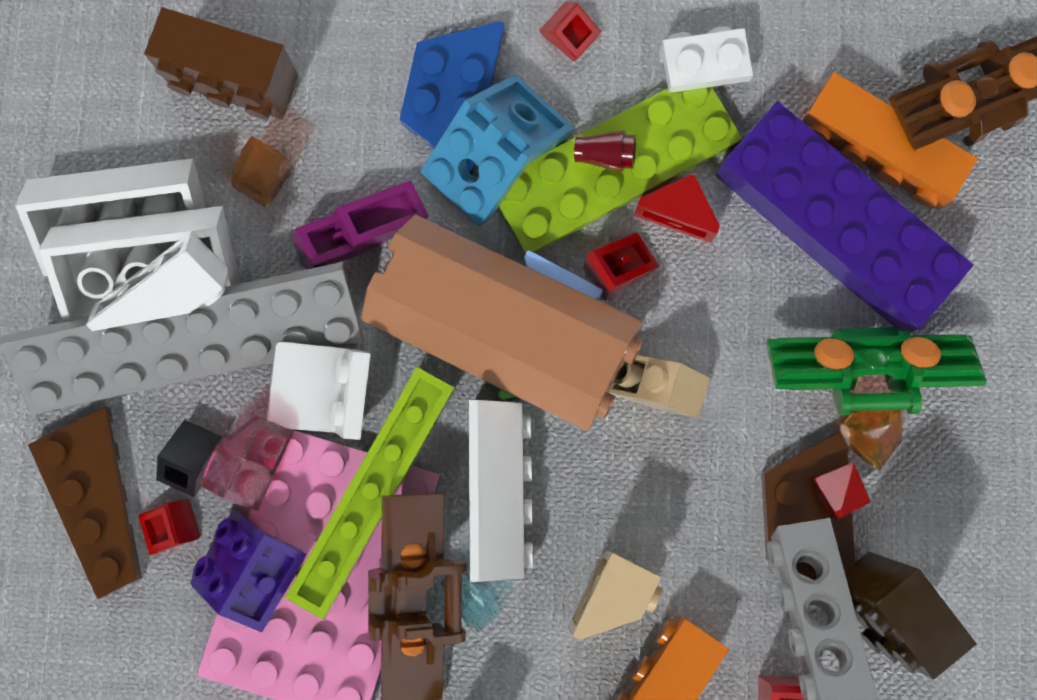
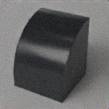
[156,419,222,497]

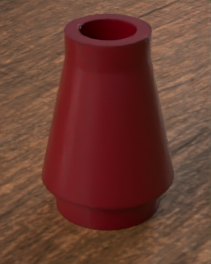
[574,130,636,173]

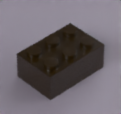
[845,552,977,680]

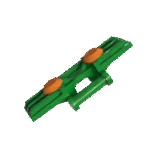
[766,327,987,415]

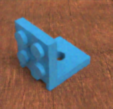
[420,74,575,227]

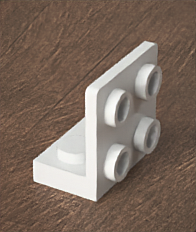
[266,341,370,440]

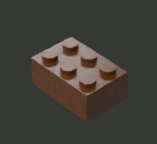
[144,7,298,120]

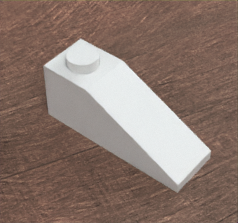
[86,231,228,331]

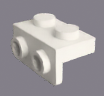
[659,26,753,93]

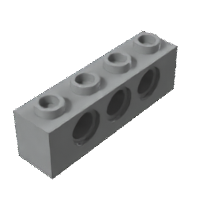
[767,518,878,700]

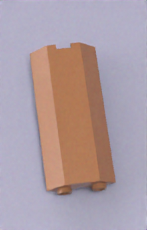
[361,214,643,432]

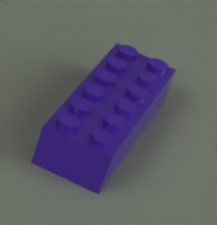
[715,101,974,333]

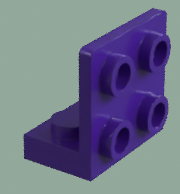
[190,509,307,632]

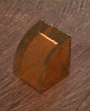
[231,135,294,209]
[840,410,902,471]

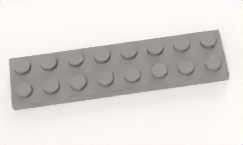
[0,262,363,415]

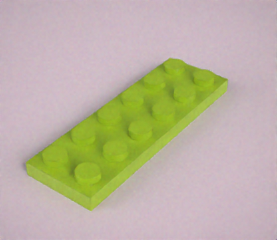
[498,87,743,255]

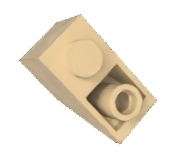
[609,355,710,418]

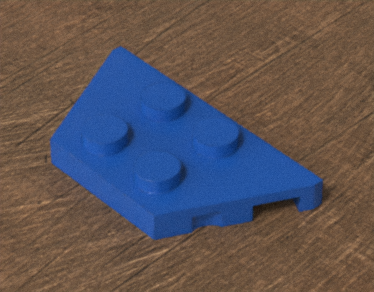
[400,22,505,175]

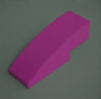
[291,180,429,270]

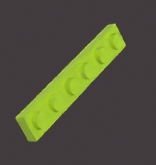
[285,367,455,620]

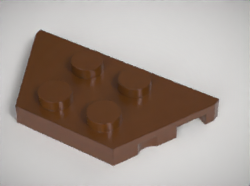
[761,431,855,580]

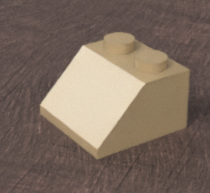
[568,550,663,640]

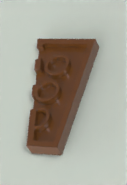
[28,407,142,599]

